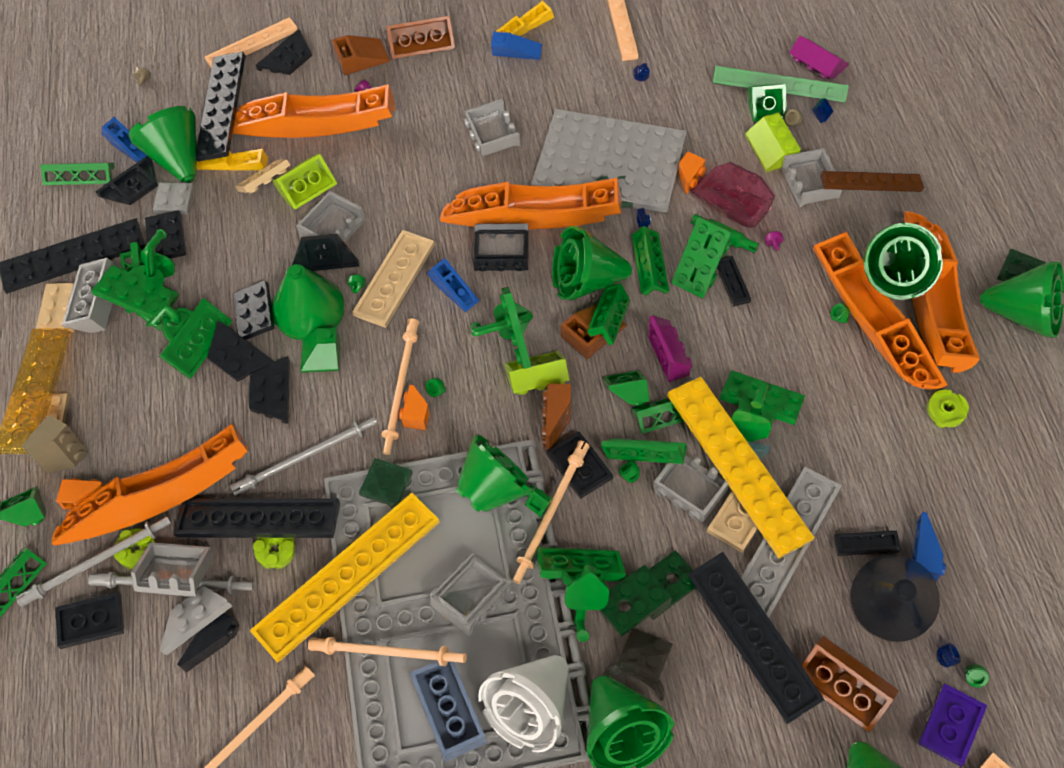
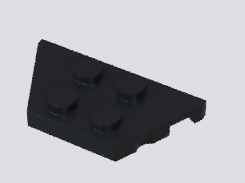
[256,29,312,75]
[95,156,158,205]
[292,233,360,271]
[207,321,274,382]
[249,356,290,424]

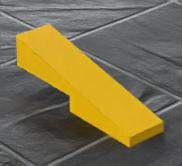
[492,0,554,36]
[196,149,268,170]

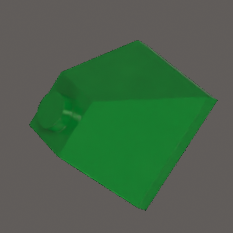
[748,84,787,122]
[301,327,340,373]
[602,370,650,406]
[0,486,46,527]

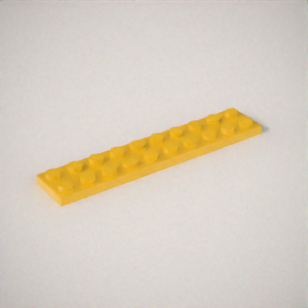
[667,377,815,558]
[250,493,440,663]

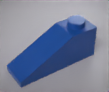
[491,31,542,60]
[101,117,147,163]
[427,258,479,312]
[912,512,946,582]

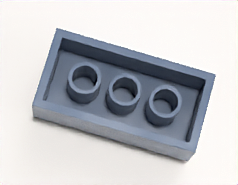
[410,660,487,762]

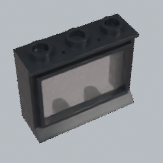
[473,224,529,272]

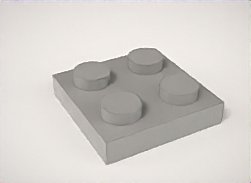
[153,183,195,214]

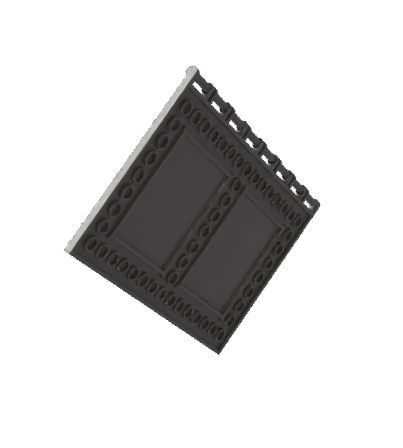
[324,440,590,768]

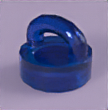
[633,63,650,81]
[937,643,961,668]

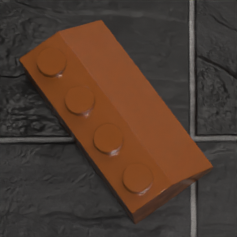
[386,16,455,59]
[802,636,899,733]

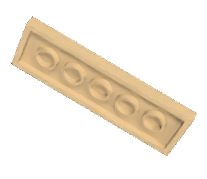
[352,230,435,328]

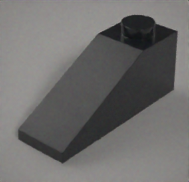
[177,613,239,672]

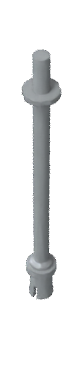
[230,417,377,496]
[16,516,172,607]
[88,572,254,595]

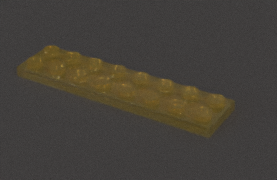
[0,328,71,454]

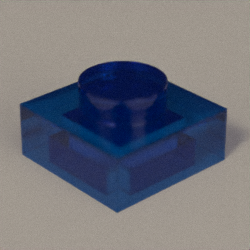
[812,98,834,123]
[636,208,651,229]

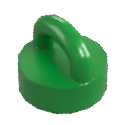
[347,275,366,294]
[830,303,849,323]
[425,377,446,397]
[619,461,640,483]
[965,664,989,688]

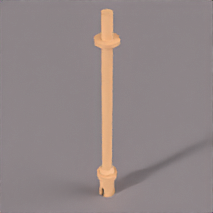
[382,318,419,455]
[513,441,590,584]
[308,637,467,666]
[204,666,315,768]

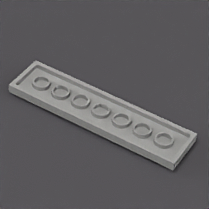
[741,467,842,618]

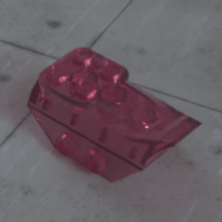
[690,162,775,228]

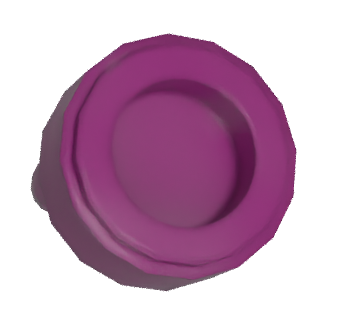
[354,79,372,92]
[765,231,784,251]

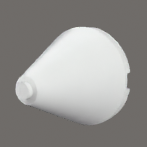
[478,655,568,752]

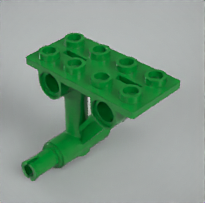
[672,214,760,298]

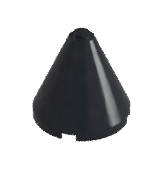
[850,555,940,642]

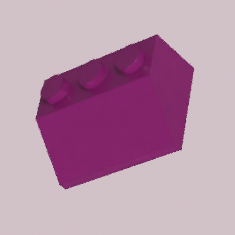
[789,35,849,79]
[647,315,692,382]

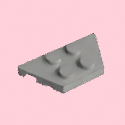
[160,586,233,656]

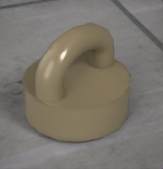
[133,67,151,85]
[785,109,803,126]

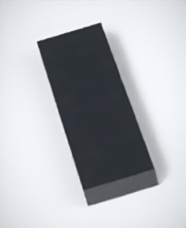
[717,256,751,307]

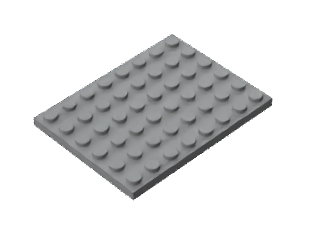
[531,109,687,213]

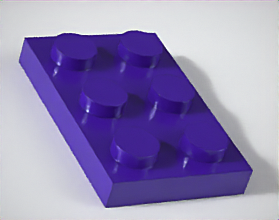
[918,683,987,767]

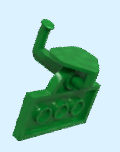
[92,229,179,323]
[470,287,534,369]
[136,295,233,379]
[720,370,805,443]
[536,547,626,642]

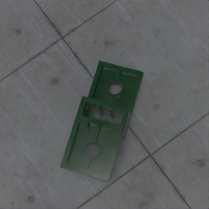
[599,550,696,637]

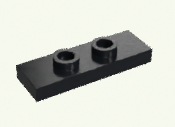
[834,530,901,556]

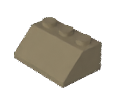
[22,414,88,474]

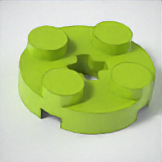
[927,389,969,428]
[114,528,156,570]
[253,538,296,569]

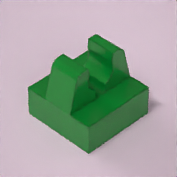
[525,487,553,517]

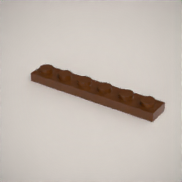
[820,171,924,192]

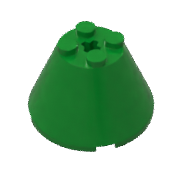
[455,434,536,512]

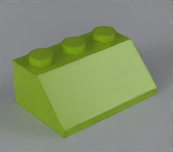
[745,113,801,172]
[272,153,338,210]
[504,350,570,395]

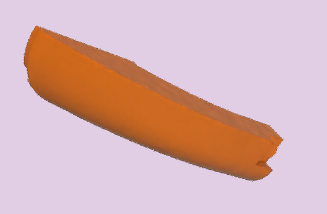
[233,84,395,138]
[440,178,622,229]
[904,211,980,373]
[813,232,948,389]
[51,424,249,546]

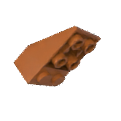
[332,35,390,76]
[561,304,627,360]
[542,384,571,453]

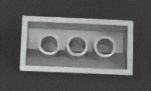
[62,258,119,333]

